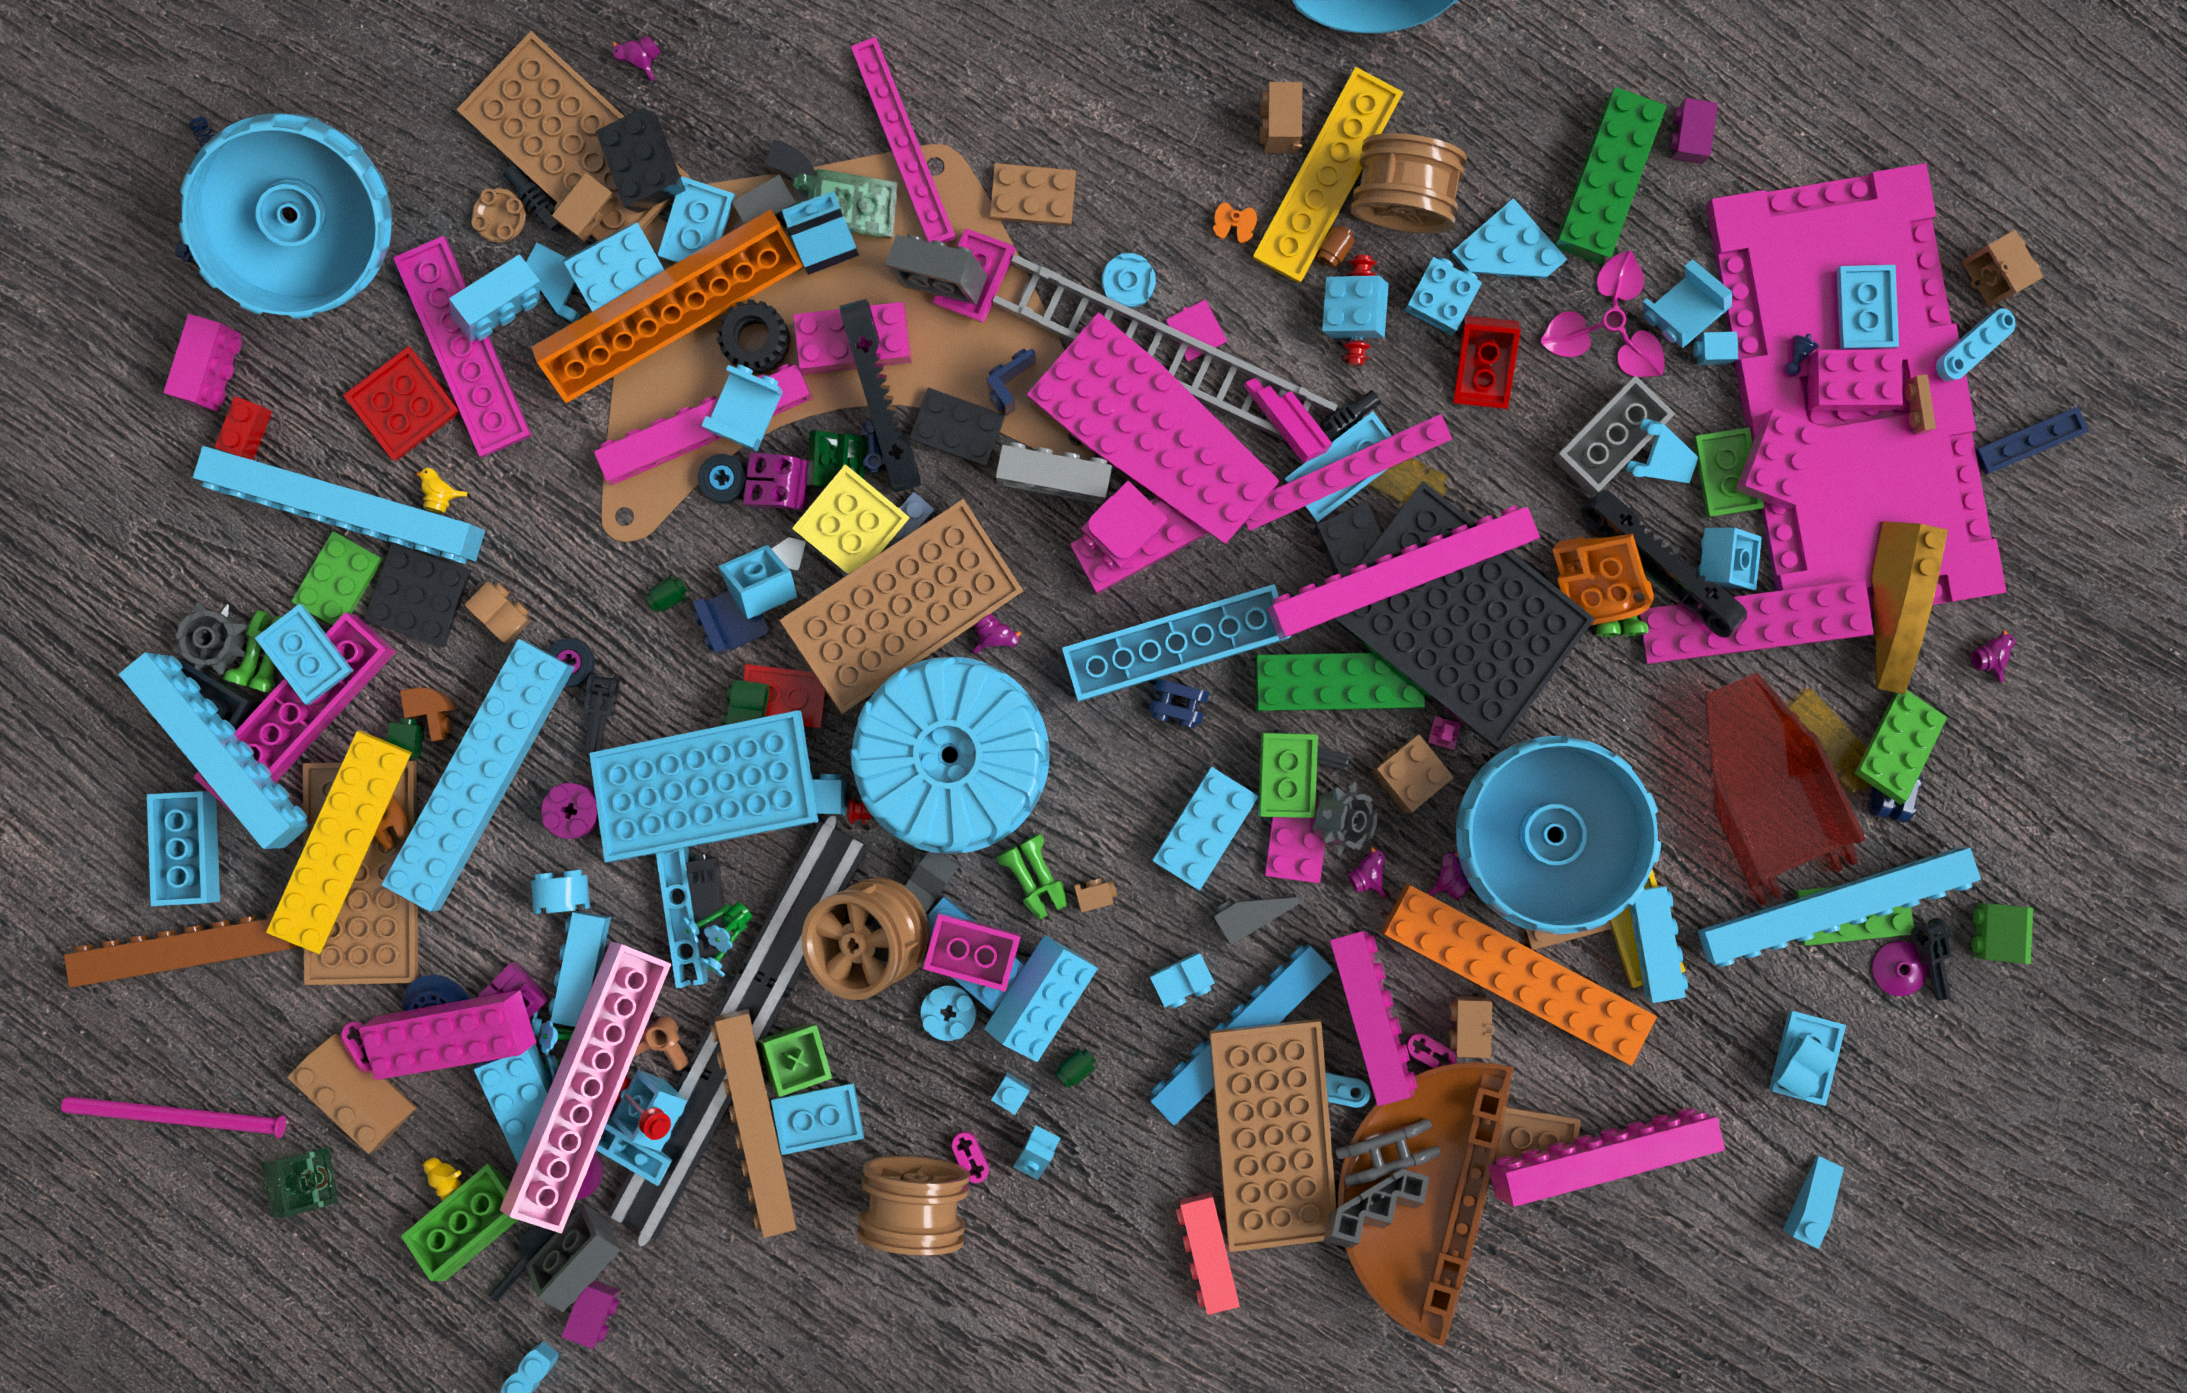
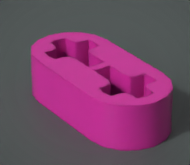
[340,1022,372,1073]
[1406,1032,1456,1068]
[952,1131,989,1183]

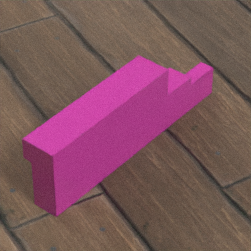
[1244,378,1332,463]

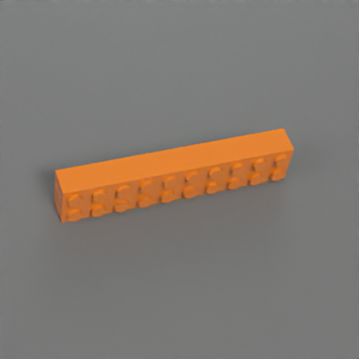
[531,209,804,403]
[1380,884,1657,1066]

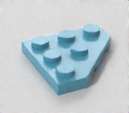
[1451,198,1567,279]

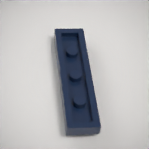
[1975,407,2089,475]

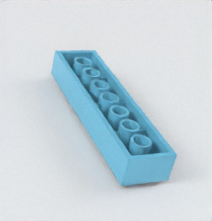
[1062,584,1291,702]
[119,652,310,849]

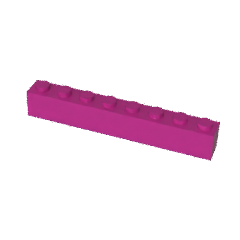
[594,364,813,485]

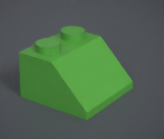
[1971,903,2033,964]

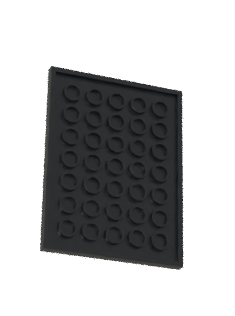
[1332,481,1595,749]

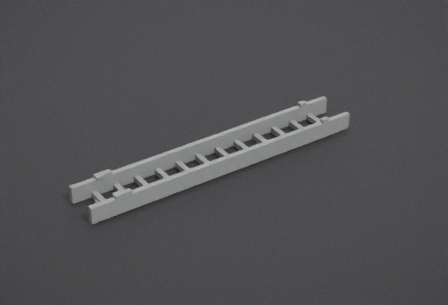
[992,254,1337,442]

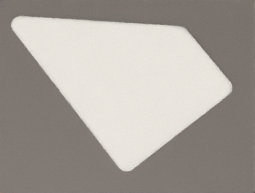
[772,537,806,570]

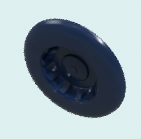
[403,975,470,1011]

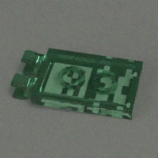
[792,169,897,238]

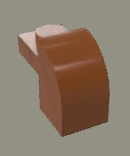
[400,687,456,742]

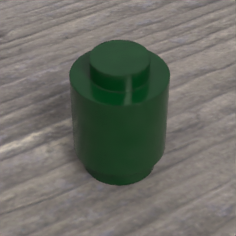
[645,575,689,613]
[1055,1048,1097,1088]

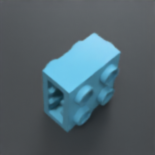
[1404,257,1482,336]

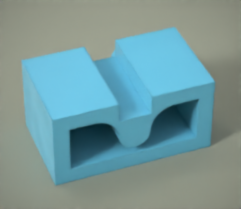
[1150,951,1215,1009]

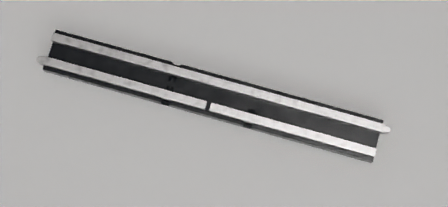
[607,816,870,1246]

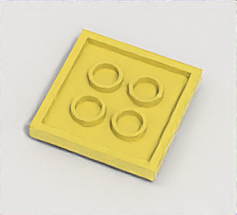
[792,465,910,574]

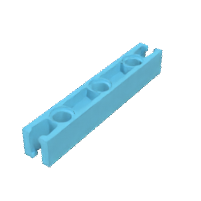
[656,848,708,988]

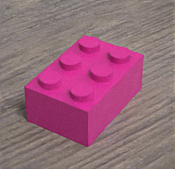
[163,313,242,412]
[1807,350,1903,411]
[1735,408,1826,510]
[923,912,1021,992]

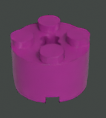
[541,783,599,839]

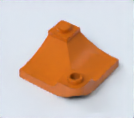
[1552,533,1654,626]

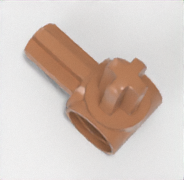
[634,1016,689,1070]

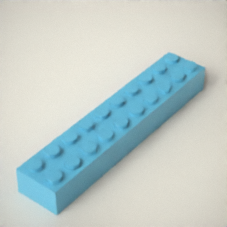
[193,446,485,564]
[382,639,575,912]

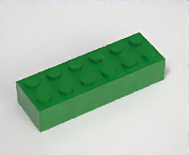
[1554,87,1667,266]
[1255,653,1425,712]

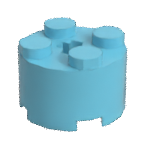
[530,870,590,914]

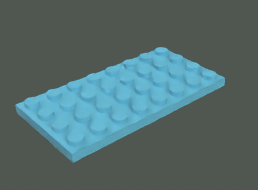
[589,710,818,863]

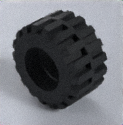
[717,300,790,374]

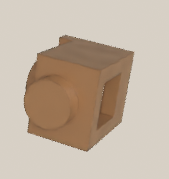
[1074,878,1117,913]

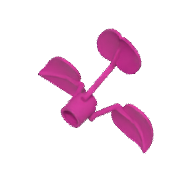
[1541,250,1665,377]

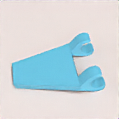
[526,243,581,323]
[1626,418,1699,483]

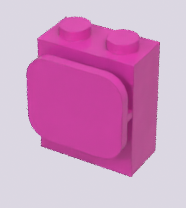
[1081,481,1168,570]

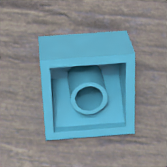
[1698,528,1762,591]
[718,545,797,619]

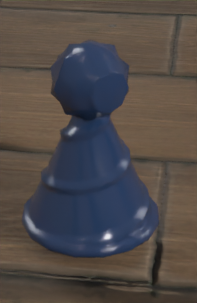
[1785,333,1819,376]

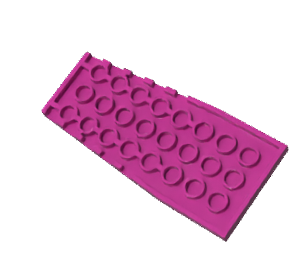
[1026,312,1279,545]

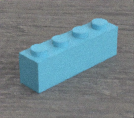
[1629,885,1688,1003]
[549,911,611,1027]

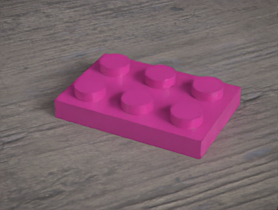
[933,228,1016,324]
[1264,799,1325,883]

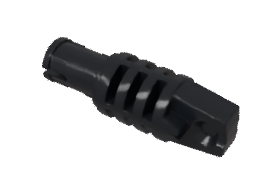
[503,164,562,232]
[1319,389,1382,442]

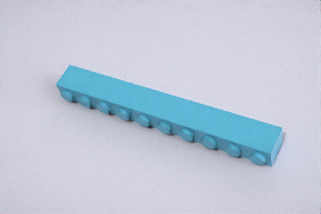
[1697,847,1981,967]

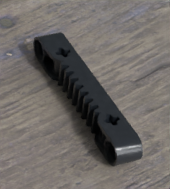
[839,298,921,493]
[1581,490,1747,638]

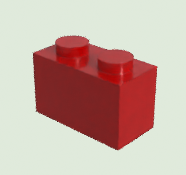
[214,396,273,460]

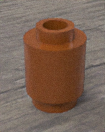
[1317,225,1355,268]

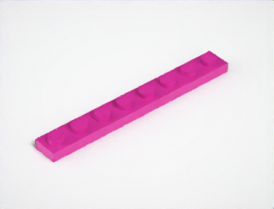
[851,37,956,243]
[1245,414,1452,531]

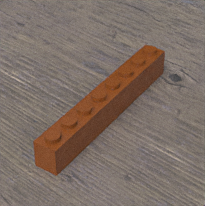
[64,912,300,988]

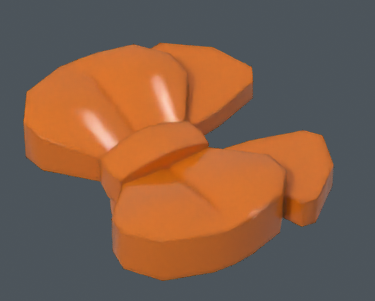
[1213,202,1257,243]

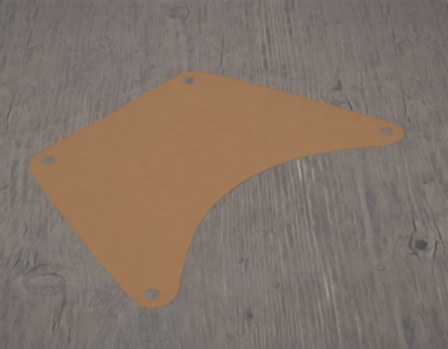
[602,144,1095,542]

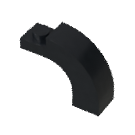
[764,139,821,238]

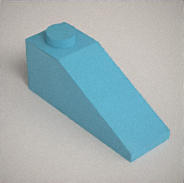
[596,1116,672,1186]
[1783,1155,1844,1249]

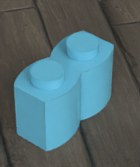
[1771,1033,1835,1100]
[501,1341,559,1393]

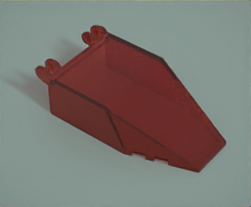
[1705,672,1866,905]

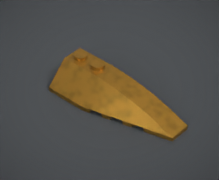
[1870,521,1948,694]

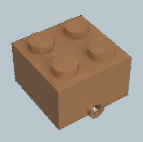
[1259,82,1303,153]
[1961,230,2043,308]
[1370,734,1454,814]
[1448,995,1495,1058]

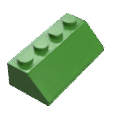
[401,1164,518,1281]

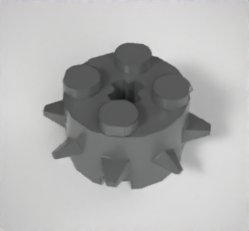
[173,602,247,675]
[1313,782,1378,857]

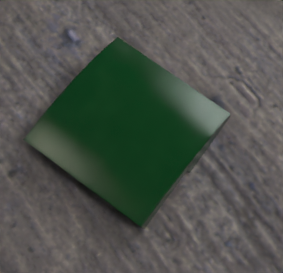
[806,430,867,488]

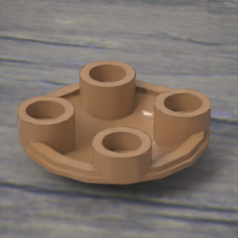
[471,188,526,243]

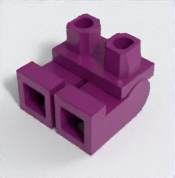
[743,452,809,510]
[476,961,548,1020]

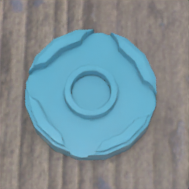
[1102,253,1156,308]

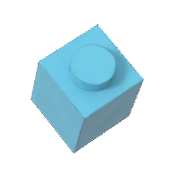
[1693,332,1738,365]
[991,1072,1030,1115]

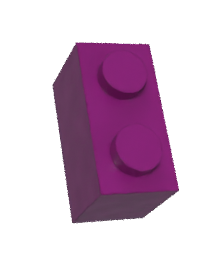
[1668,98,1718,164]
[561,1280,620,1349]

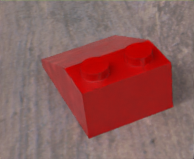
[1453,315,1521,409]

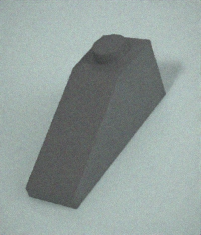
[1212,896,1302,945]

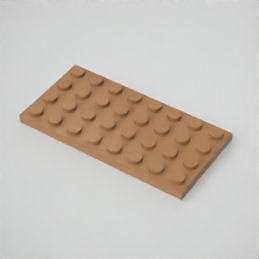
[456,31,691,241]
[778,499,1023,714]
[303,761,418,985]
[1209,1019,1337,1252]

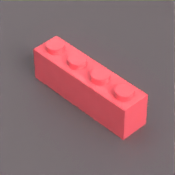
[1176,1192,1240,1315]

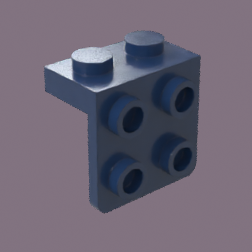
[986,348,1036,416]
[692,591,769,655]

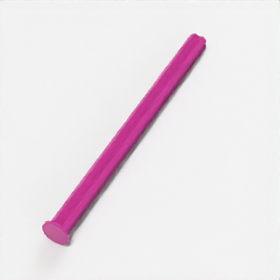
[61,1097,286,1138]

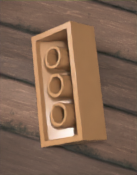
[287,1033,417,1154]

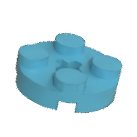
[920,984,976,1041]

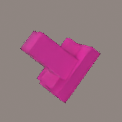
[1427,716,1461,750]

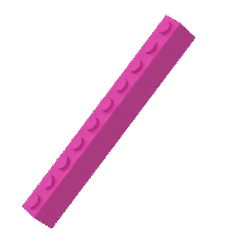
[1267,505,1540,640]

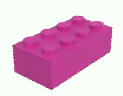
[794,302,912,375]

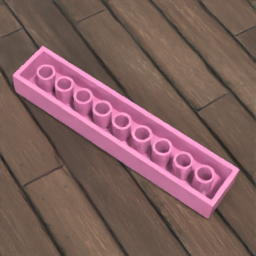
[500,942,671,1233]

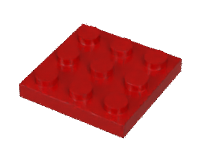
[343,346,460,462]

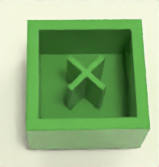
[757,1022,832,1097]

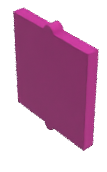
[1166,299,1227,363]

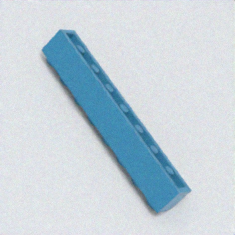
[1150,944,1333,1125]

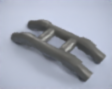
[1336,1118,1440,1186]

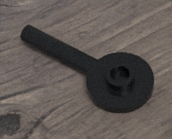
[489,1226,555,1301]

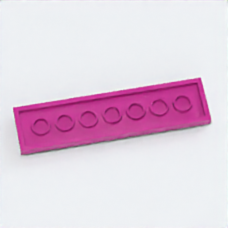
[393,236,532,458]
[1639,580,1874,664]

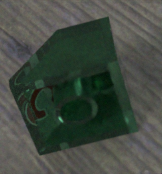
[261,1148,339,1218]

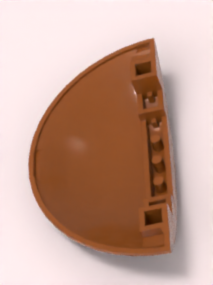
[1338,1062,1514,1347]

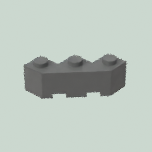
[869,852,959,961]
[1324,1169,1429,1249]

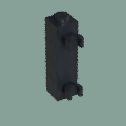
[686,853,732,960]

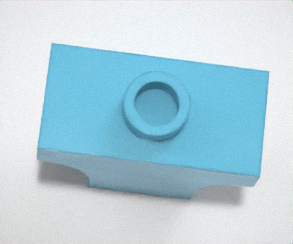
[1013,1125,1060,1180]

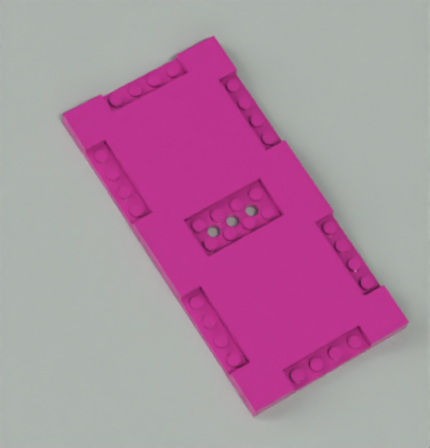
[1706,163,2006,616]

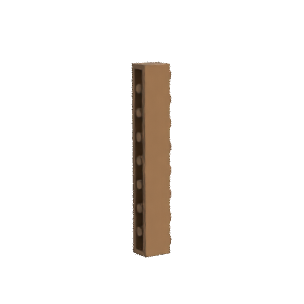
[711,1009,797,1238]

